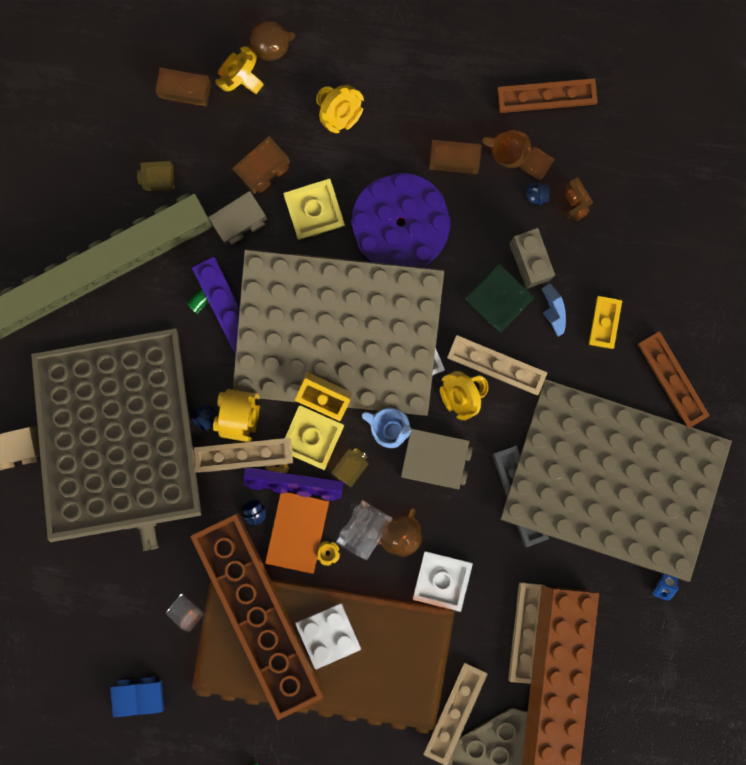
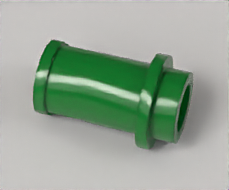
[187,287,209,314]

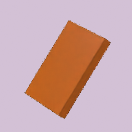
[265,492,329,574]

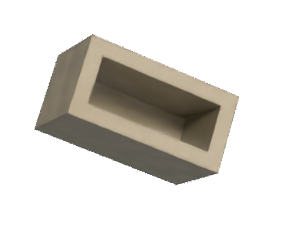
[208,191,267,245]

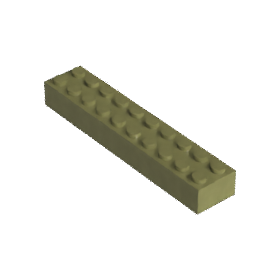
[0,193,214,339]

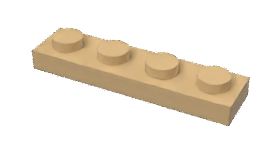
[447,335,547,396]
[194,438,293,473]
[508,582,545,684]
[424,663,488,765]

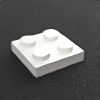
[413,551,473,612]
[295,603,361,670]

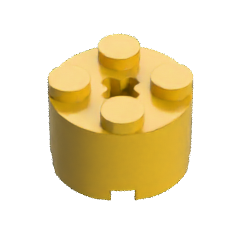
[213,389,260,442]

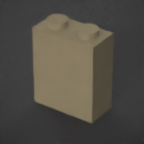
[510,228,555,289]
[401,429,473,489]

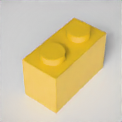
[295,372,352,421]

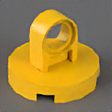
[215,46,264,94]
[316,85,364,133]
[440,371,488,420]

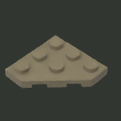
[448,707,528,765]

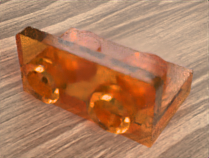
[565,177,593,222]

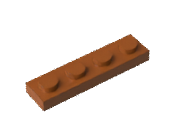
[497,78,598,113]
[637,331,710,428]

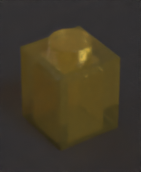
[137,161,175,191]
[331,448,369,487]

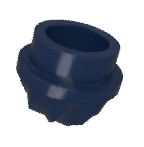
[526,181,549,205]
[191,406,217,431]
[242,500,266,525]

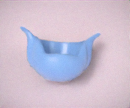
[362,407,411,448]

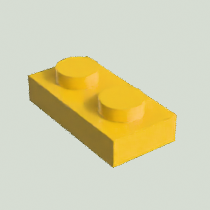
[588,296,622,349]

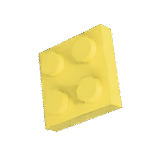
[283,179,345,241]
[285,405,344,470]

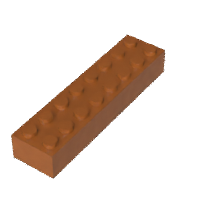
[190,513,325,720]
[522,586,599,765]

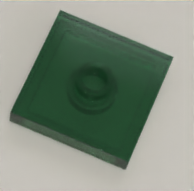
[465,264,535,334]

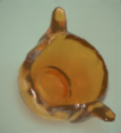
[249,21,295,62]
[482,129,532,168]
[373,508,422,557]

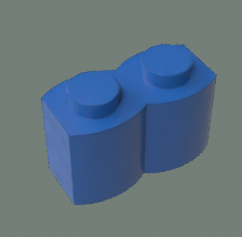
[110,676,164,717]

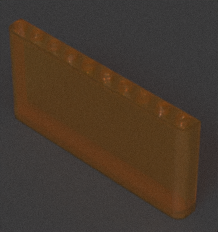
[192,579,455,733]

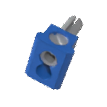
[652,574,679,601]

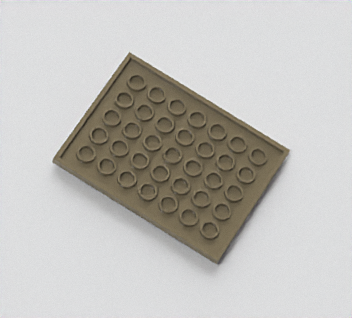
[233,249,444,416]
[31,328,201,542]
[500,379,732,582]

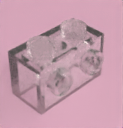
[337,500,393,560]

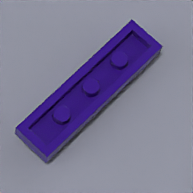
[192,256,240,355]
[244,467,343,501]

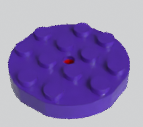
[352,173,450,267]

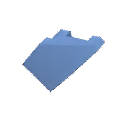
[542,284,566,336]

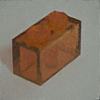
[155,68,211,106]
[232,136,290,194]
[429,140,481,174]

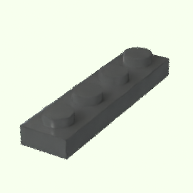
[492,446,549,547]

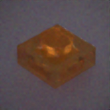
[521,146,555,181]

